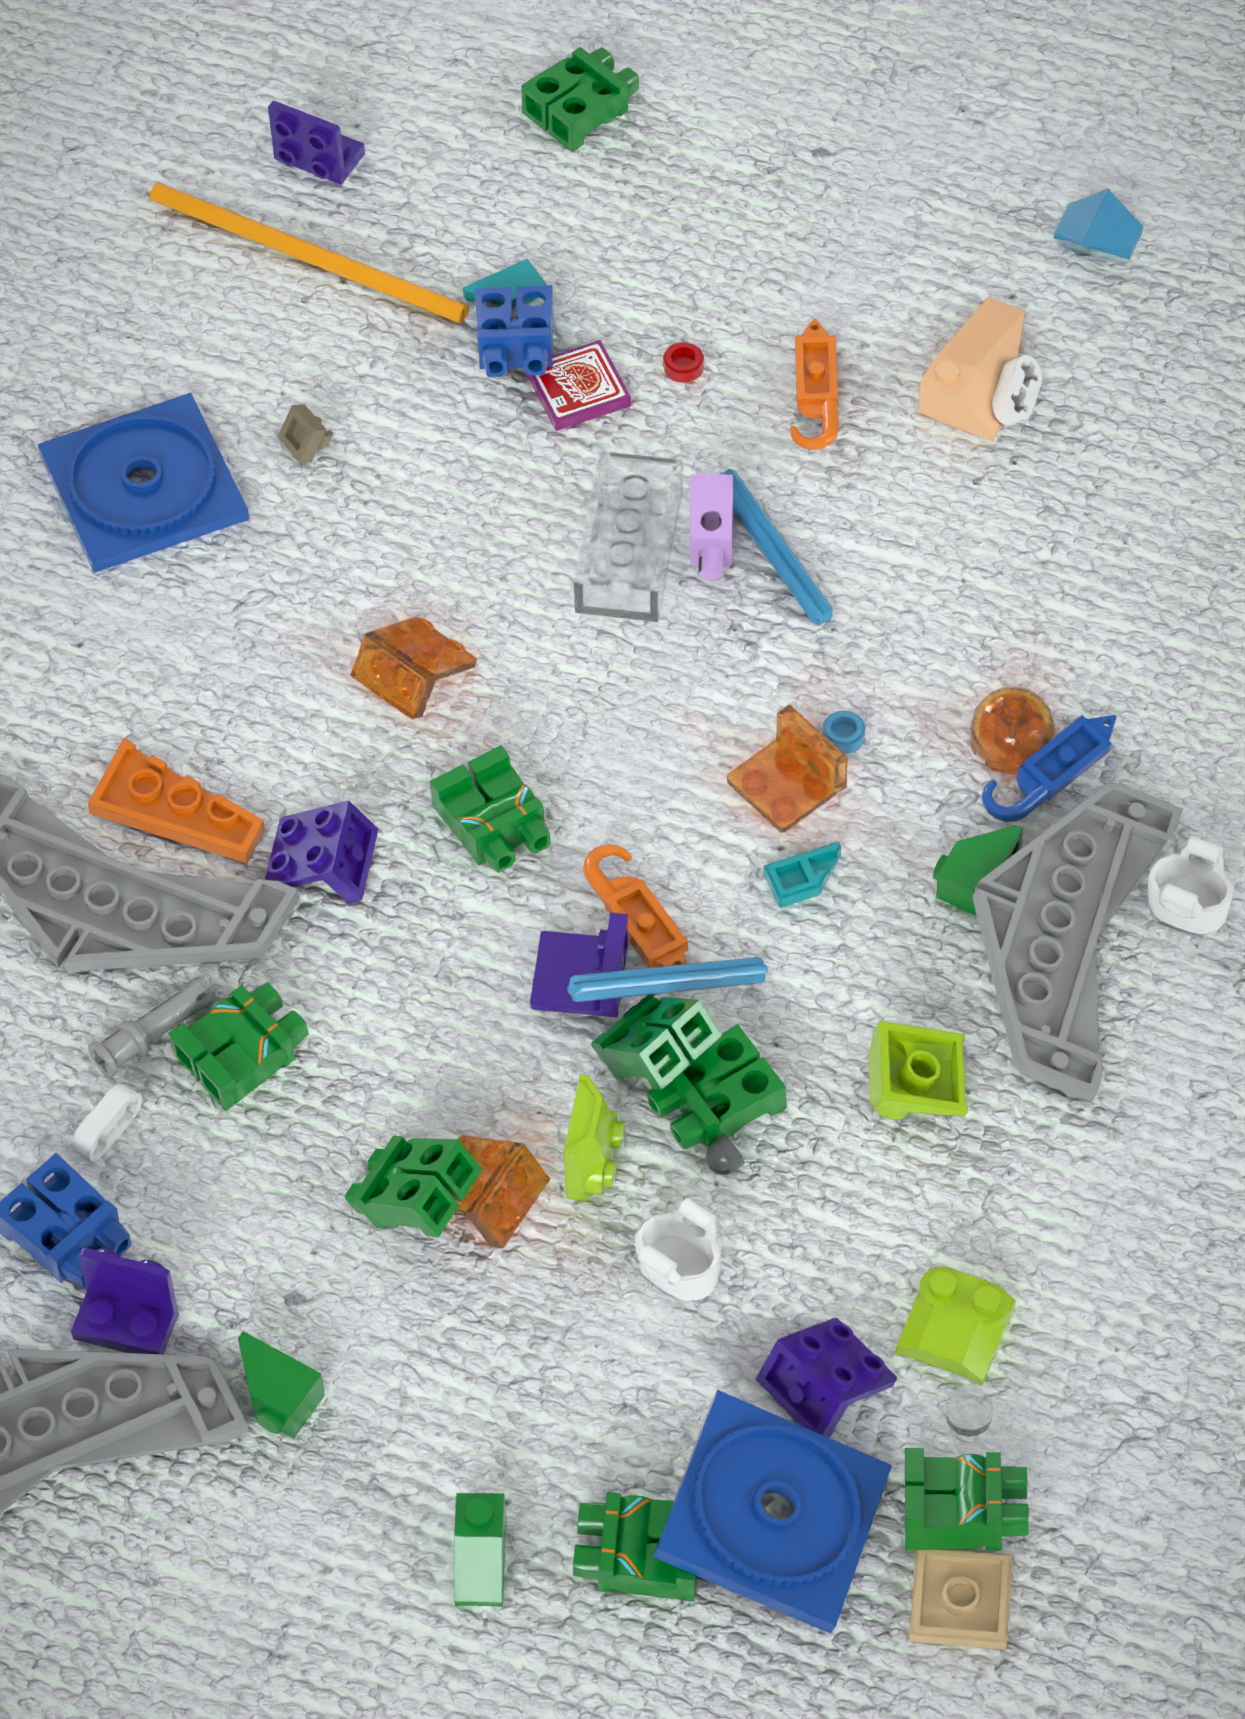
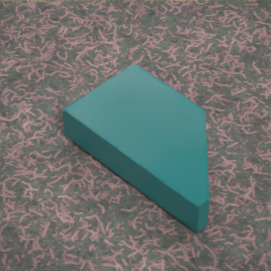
[463,259,547,309]
[764,842,841,908]

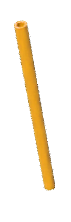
[150,182,469,324]

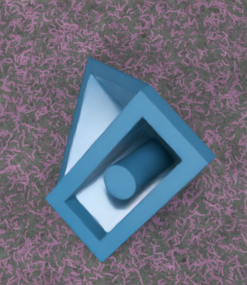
[1054,189,1143,260]

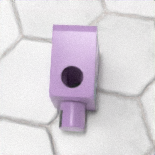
[690,474,733,581]

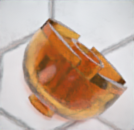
[969,686,1056,774]

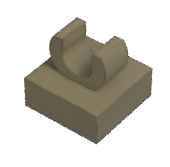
[277,404,334,463]

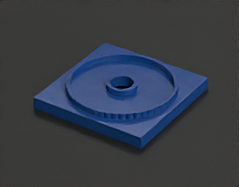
[37,393,249,573]
[653,1390,892,1634]

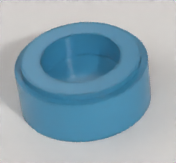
[822,711,865,754]

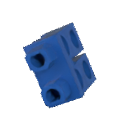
[475,285,554,377]
[0,1153,131,1288]

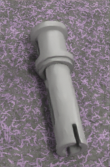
[88,977,215,1078]

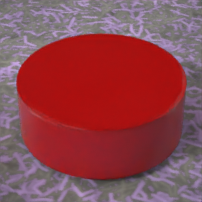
[663,342,704,383]

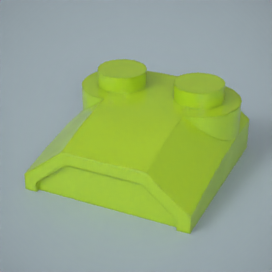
[868,1021,968,1120]
[563,1074,625,1201]
[895,1266,1016,1386]

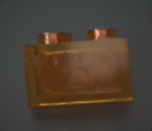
[350,617,477,720]
[727,704,848,833]
[454,1135,550,1248]

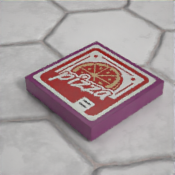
[526,340,631,431]

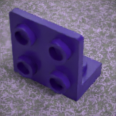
[268,100,365,185]
[265,800,379,903]
[530,913,629,1018]
[71,1248,179,1355]
[755,1318,897,1438]

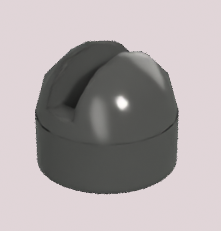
[706,1134,745,1175]

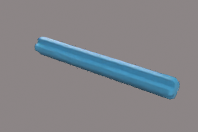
[719,469,833,625]
[567,957,768,1002]

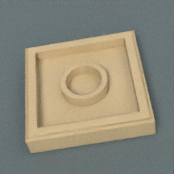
[909,1549,1012,1650]

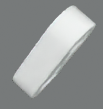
[992,355,1043,426]
[72,1083,142,1161]

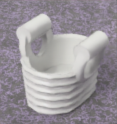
[1148,835,1234,934]
[635,1198,721,1301]

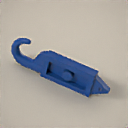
[982,715,1116,822]

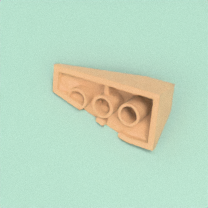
[919,297,1025,442]

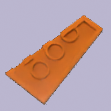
[88,738,265,864]

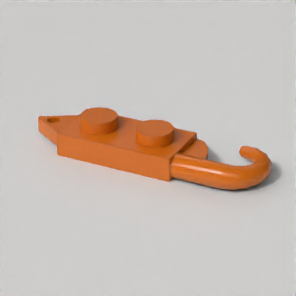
[790,318,839,450]
[583,844,688,968]

